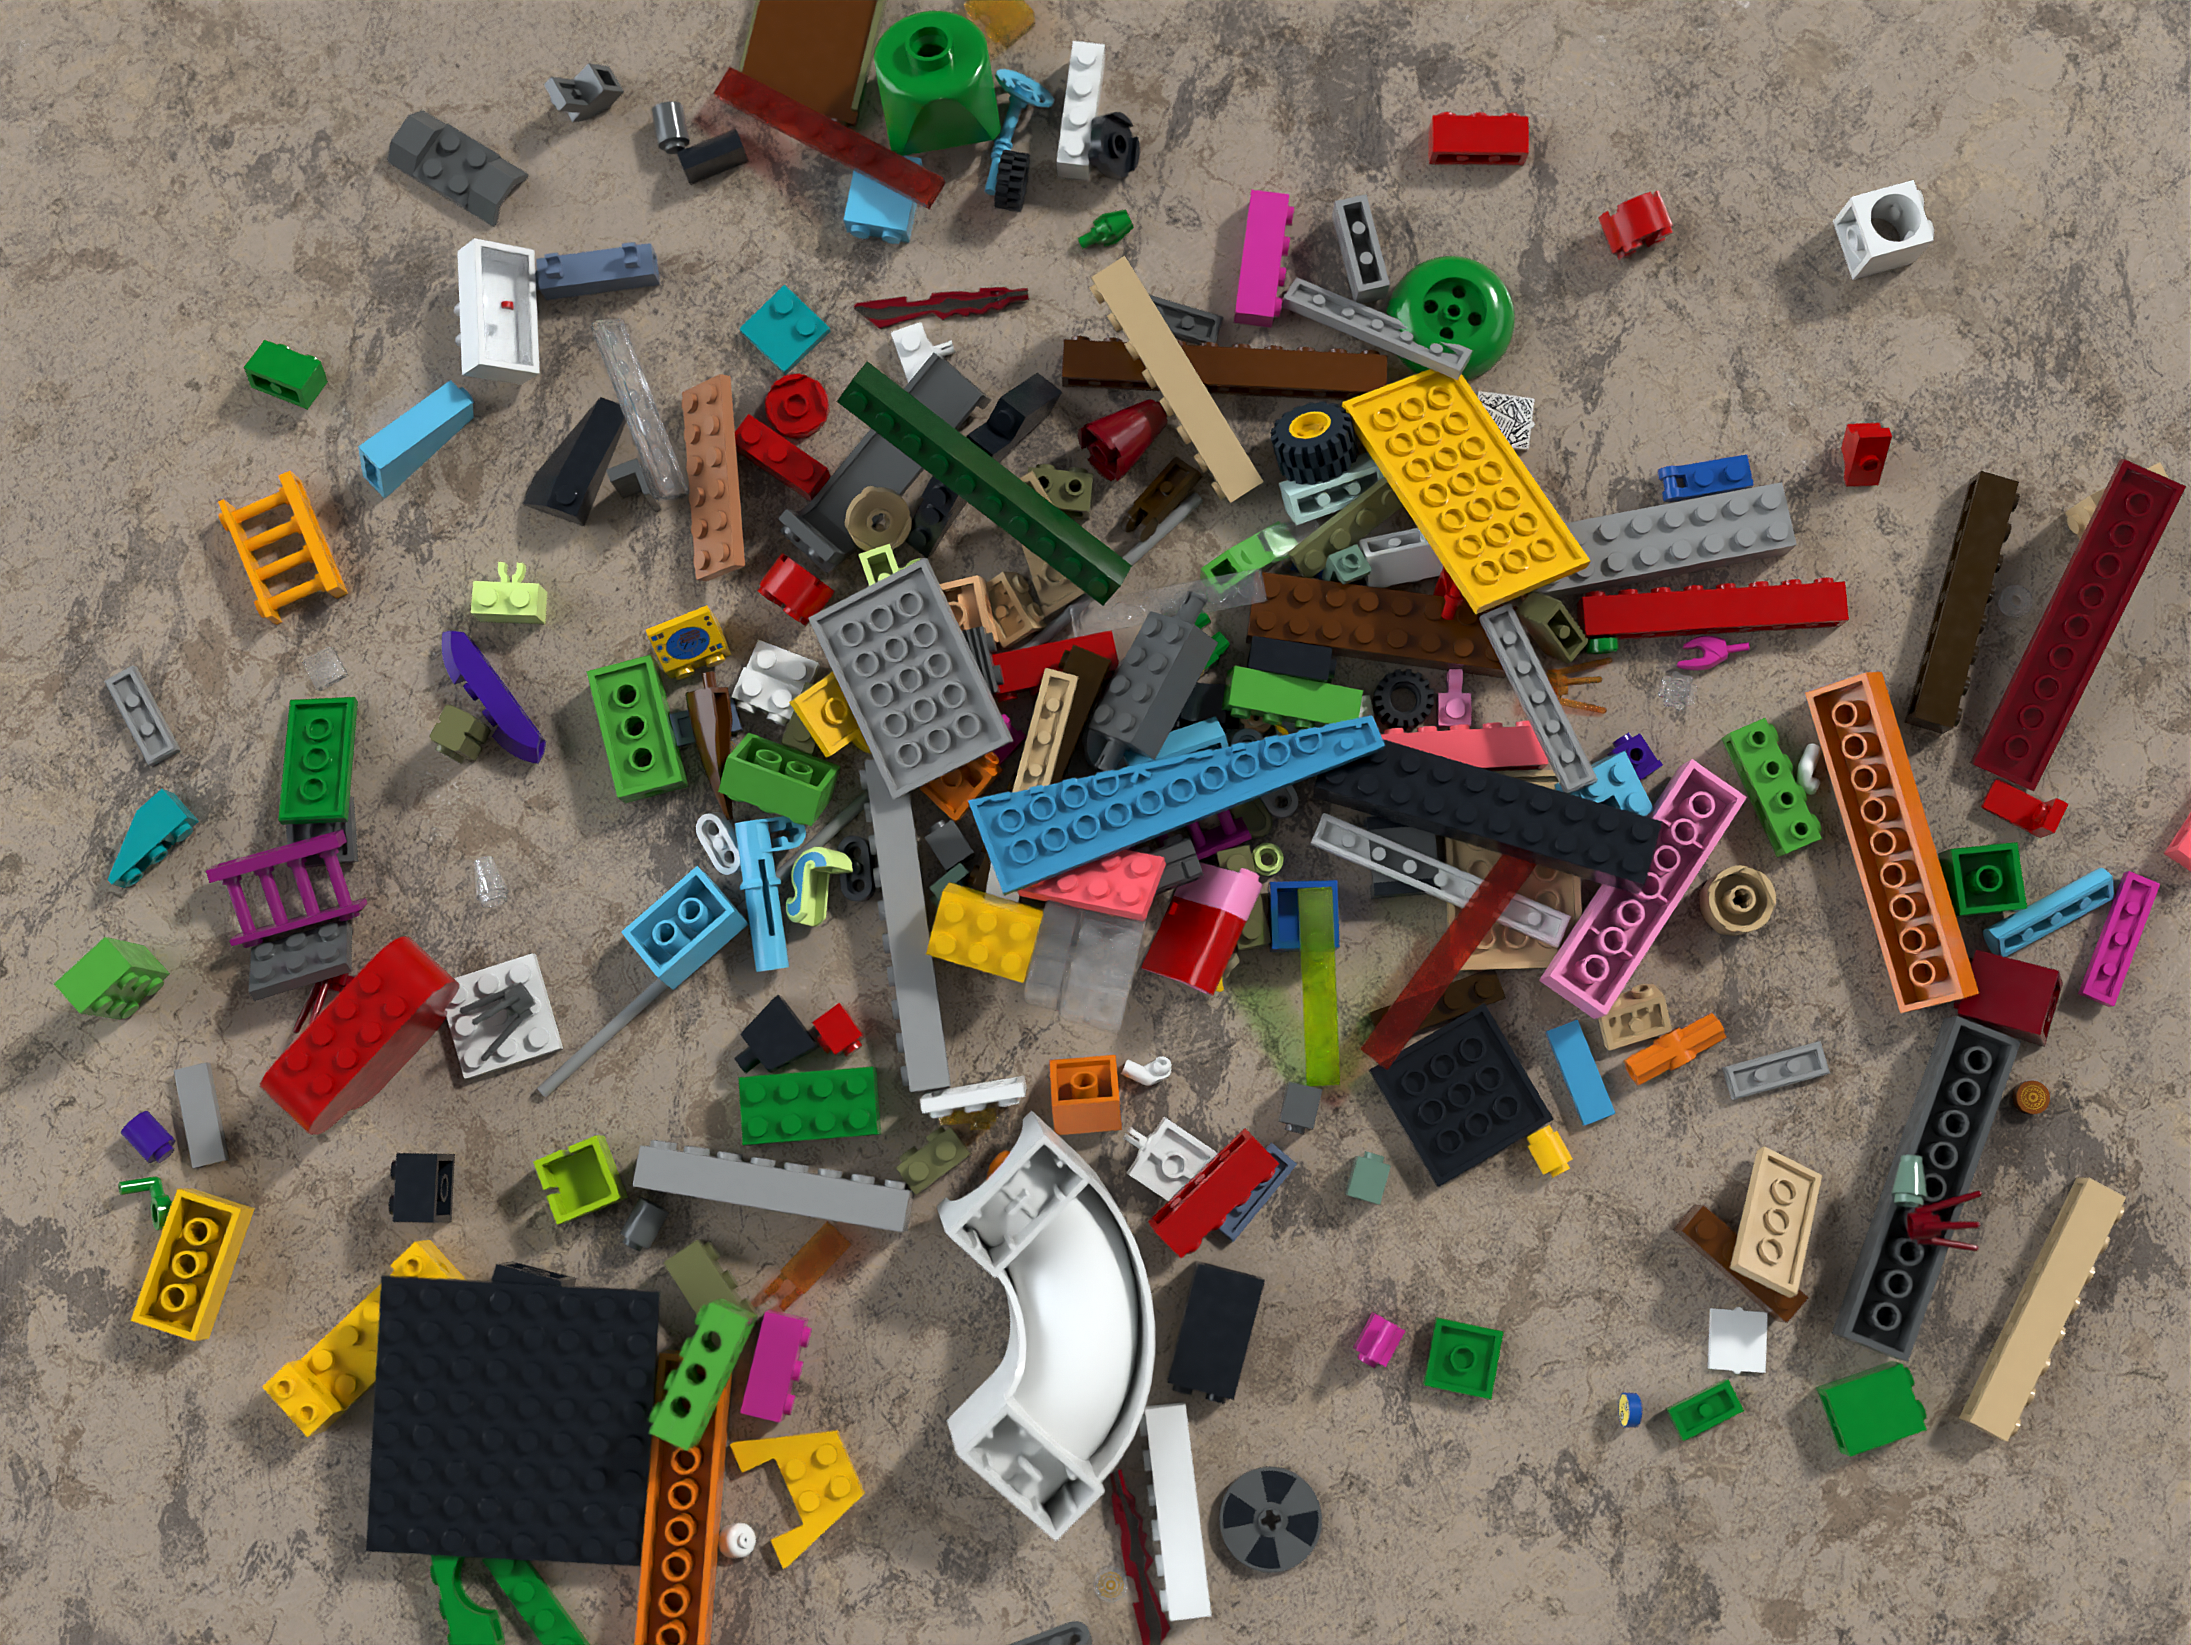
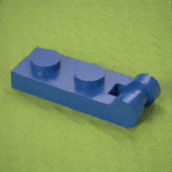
[1657,454,1754,503]

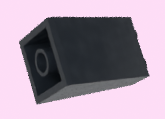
[1167,1260,1265,1404]

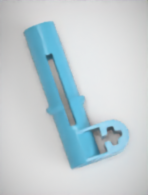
[735,816,806,972]

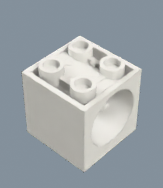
[1833,180,1934,280]

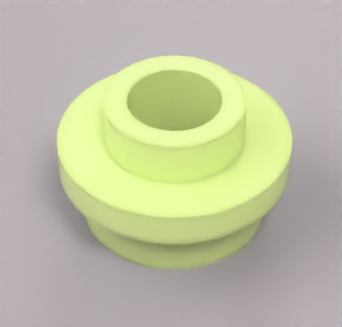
[1251,843,1284,876]

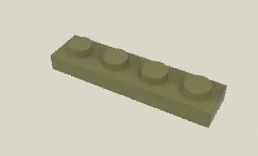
[1287,477,1403,579]

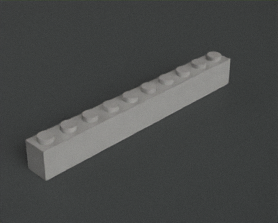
[859,760,951,1092]

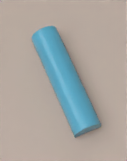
[1983,868,2114,957]

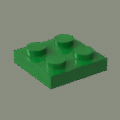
[1423,1317,1504,1400]

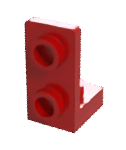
[1981,779,2069,838]

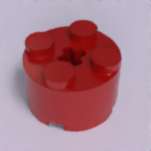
[1598,190,1674,260]
[757,552,835,626]

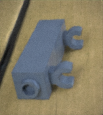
[535,242,660,300]

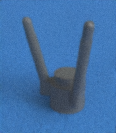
[460,982,536,1061]

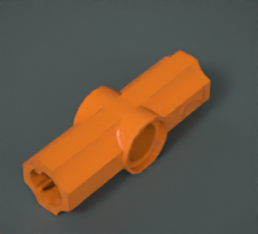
[1623,1013,1727,1086]

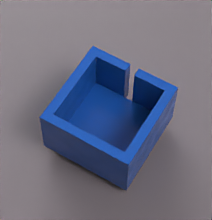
[1268,880,1340,952]

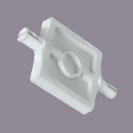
[1123,1117,1218,1201]

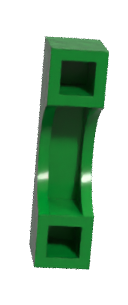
[430,1555,506,1645]

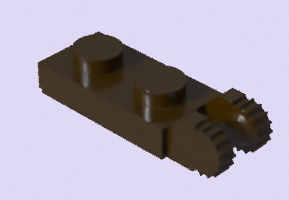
[1120,457,1202,542]

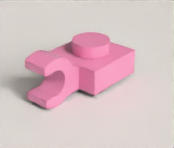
[1437,669,1471,727]

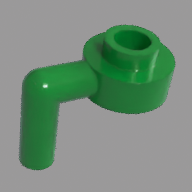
[118,1176,173,1230]

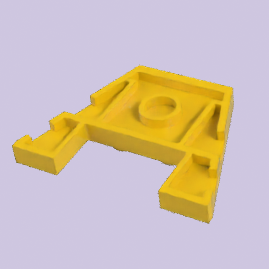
[730,1430,865,1569]

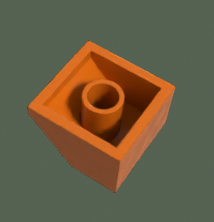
[1049,1055,1122,1135]

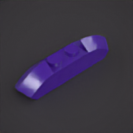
[442,631,546,764]

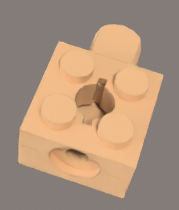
[940,575,999,643]

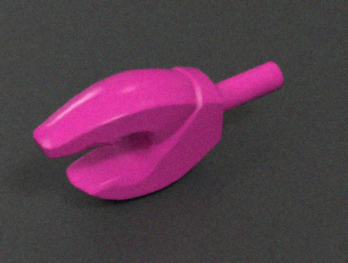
[1676,636,1749,671]

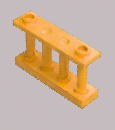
[218,471,348,625]

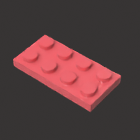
[1017,850,1166,921]

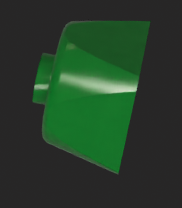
[873,11,1001,156]

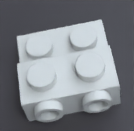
[731,640,820,726]

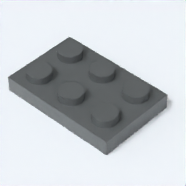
[249,920,352,1001]

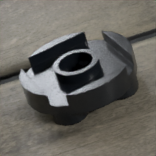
[1088,112,1140,179]

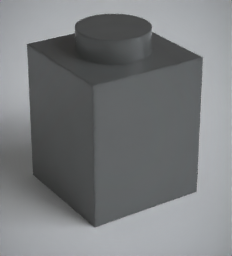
[924,819,976,873]
[1278,1082,1322,1134]

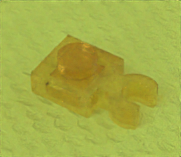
[939,1108,998,1130]

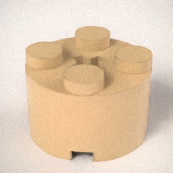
[1699,865,1776,936]

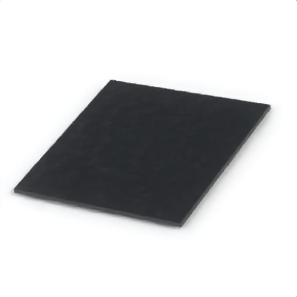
[366,1275,661,1566]

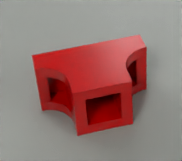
[1841,422,1892,487]

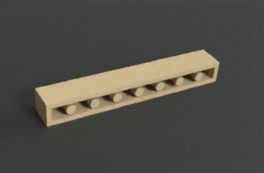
[1089,256,1264,503]
[1959,1177,2126,1442]

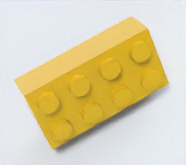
[130,1188,255,1341]

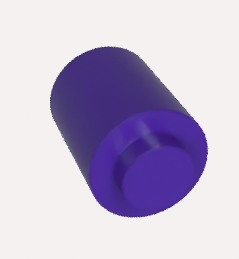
[121,1111,175,1163]

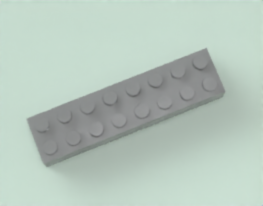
[1530,482,1797,598]
[632,1140,914,1232]

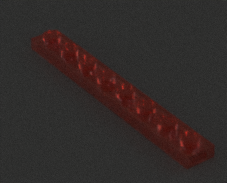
[714,67,946,210]
[1359,854,1537,1070]

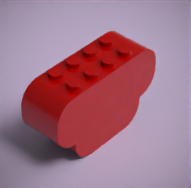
[260,936,460,1135]

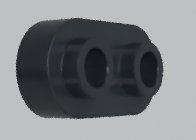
[837,835,876,902]

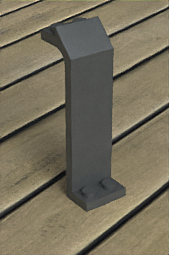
[778,352,991,574]

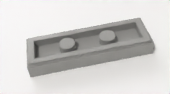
[104,665,181,767]
[1722,1041,1830,1100]
[174,1062,229,1168]

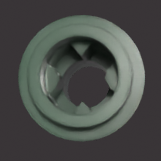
[1891,1155,1927,1208]

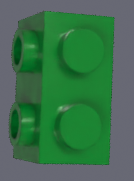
[244,339,328,410]

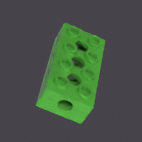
[586,654,689,804]
[649,1298,758,1451]

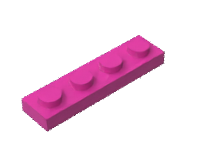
[2078,871,2160,1007]

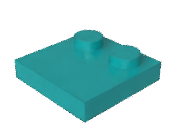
[739,284,831,375]

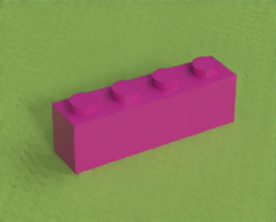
[1234,190,1294,328]

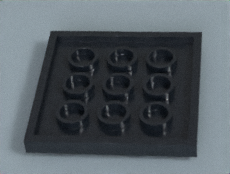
[1368,1003,1554,1187]

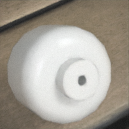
[718,1523,756,1558]

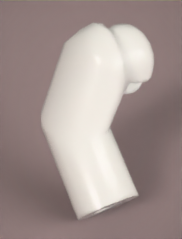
[1796,744,1822,795]
[1121,1056,1172,1086]

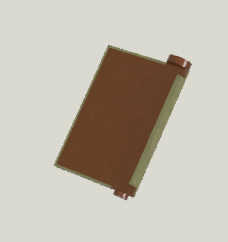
[732,0,887,132]

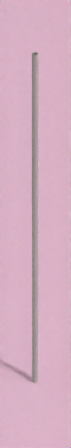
[537,492,1203,1097]

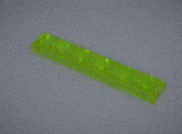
[1297,887,1340,1086]

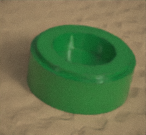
[1585,638,1619,655]

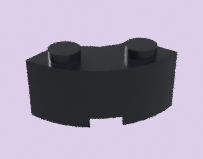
[1171,682,1239,734]

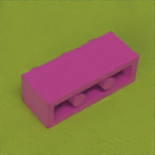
[740,1309,812,1423]

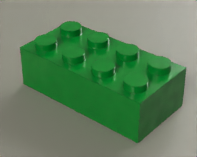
[738,1066,881,1145]

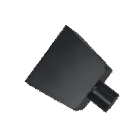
[734,995,820,1074]

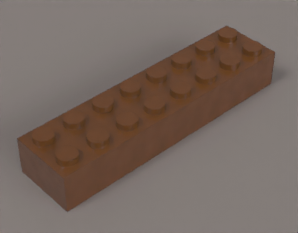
[1246,571,1518,678]

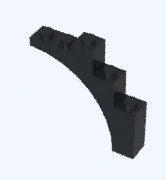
[905,372,1062,558]

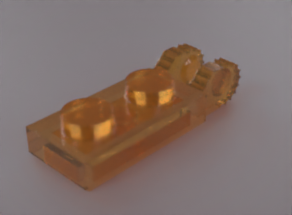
[764,1221,853,1312]

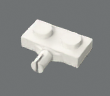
[891,322,955,383]

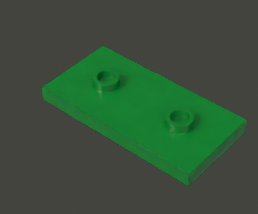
[278,697,358,825]

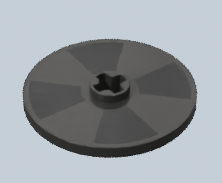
[1219,1466,1322,1572]

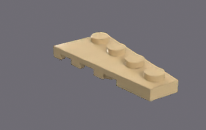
[1019,470,1085,617]

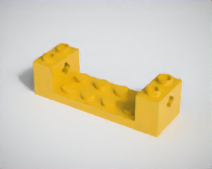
[262,1240,467,1438]

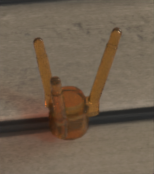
[1545,657,1612,714]

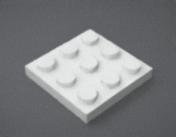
[445,953,563,1079]
[920,1076,1027,1118]

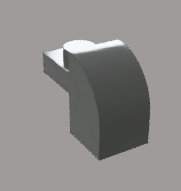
[544,63,624,122]

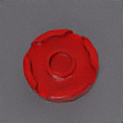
[764,373,830,439]

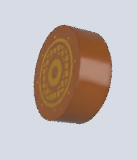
[2012,1081,2050,1114]

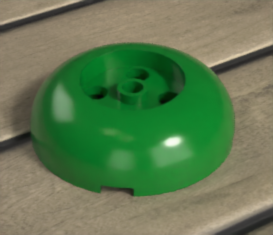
[1386,256,1515,381]

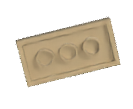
[1730,1146,1822,1298]

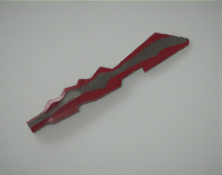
[854,287,1029,329]
[1109,1468,1171,1645]

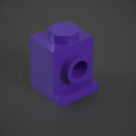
[1607,732,1663,780]

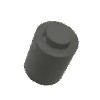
[651,101,690,154]
[620,1197,670,1251]

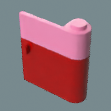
[1141,862,1263,996]

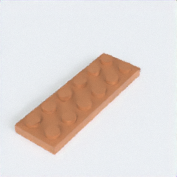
[681,374,745,581]

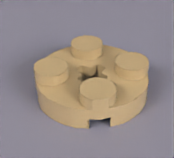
[845,486,912,551]

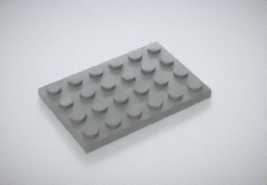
[808,558,1013,799]

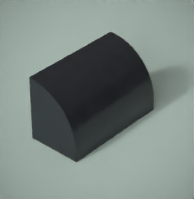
[676,129,749,185]

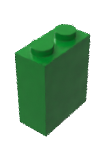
[1816,1361,1927,1457]

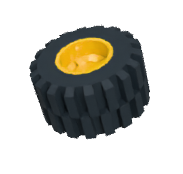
[1271,401,1359,485]

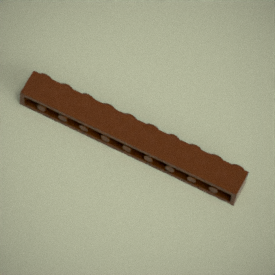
[1062,336,1388,400]

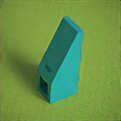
[107,788,199,888]

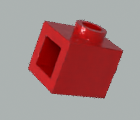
[812,1003,865,1057]

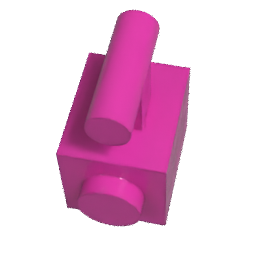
[1353,1312,1405,1369]

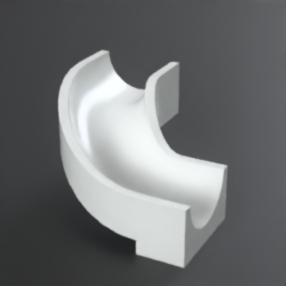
[937,1110,1155,1541]

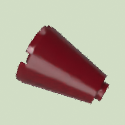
[1077,399,1168,482]

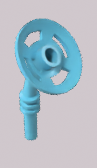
[984,69,1054,195]

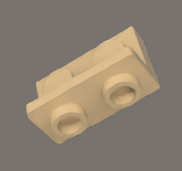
[986,572,1046,648]
[1598,984,1672,1051]

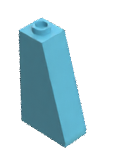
[358,380,474,499]

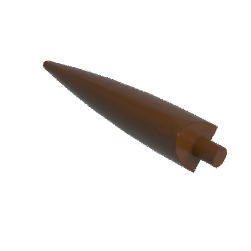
[685,672,733,820]

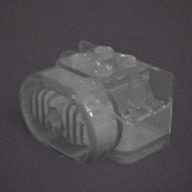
[1024,899,1150,1035]

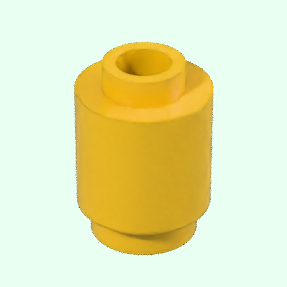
[1526,1125,1573,1178]

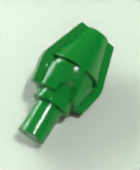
[1077,209,1134,249]

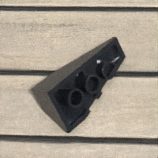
[523,397,631,526]

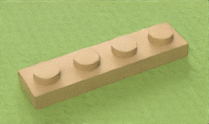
[1012,668,1079,793]

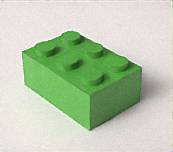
[718,733,841,826]
[54,937,170,1020]

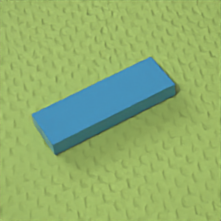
[1545,1019,1616,1126]

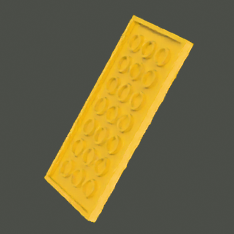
[1341,369,1590,614]

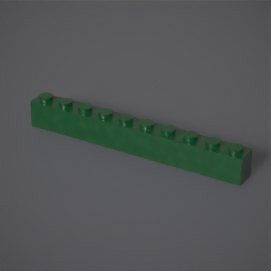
[836,361,1132,606]

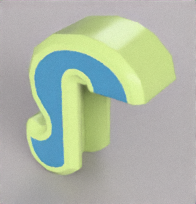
[786,847,853,927]

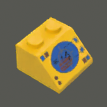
[645,605,731,680]

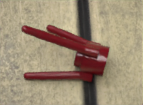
[293,973,354,1033]
[1907,1191,1982,1252]

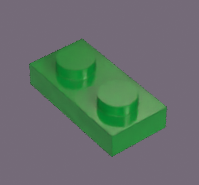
[1665,1378,1744,1441]

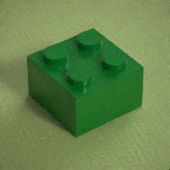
[1938,842,2028,918]

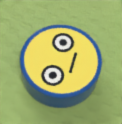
[1619,1392,1642,1428]

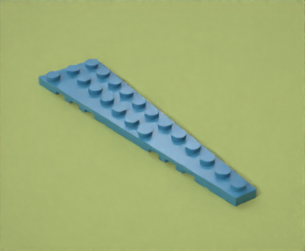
[968,715,1385,896]

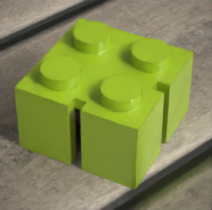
[533,1135,628,1225]

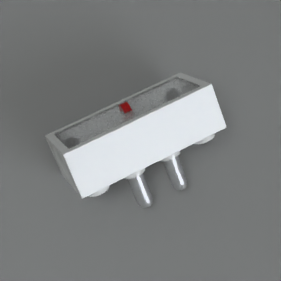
[454,238,540,385]

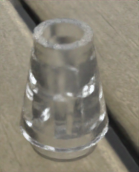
[474,856,509,908]

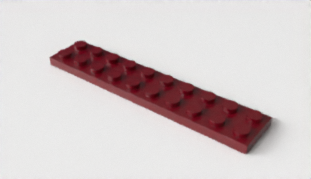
[1970,459,2186,791]

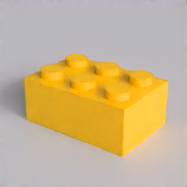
[926,882,1046,983]

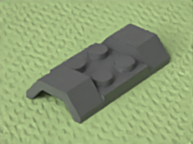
[387,110,529,227]

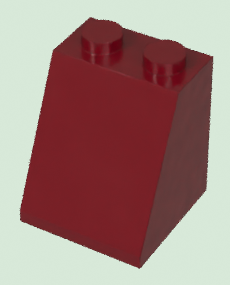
[1954,950,2063,1047]

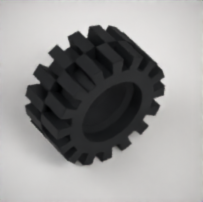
[994,150,1030,213]
[1372,668,1434,731]

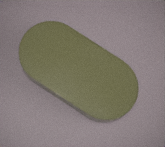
[1229,798,1273,839]

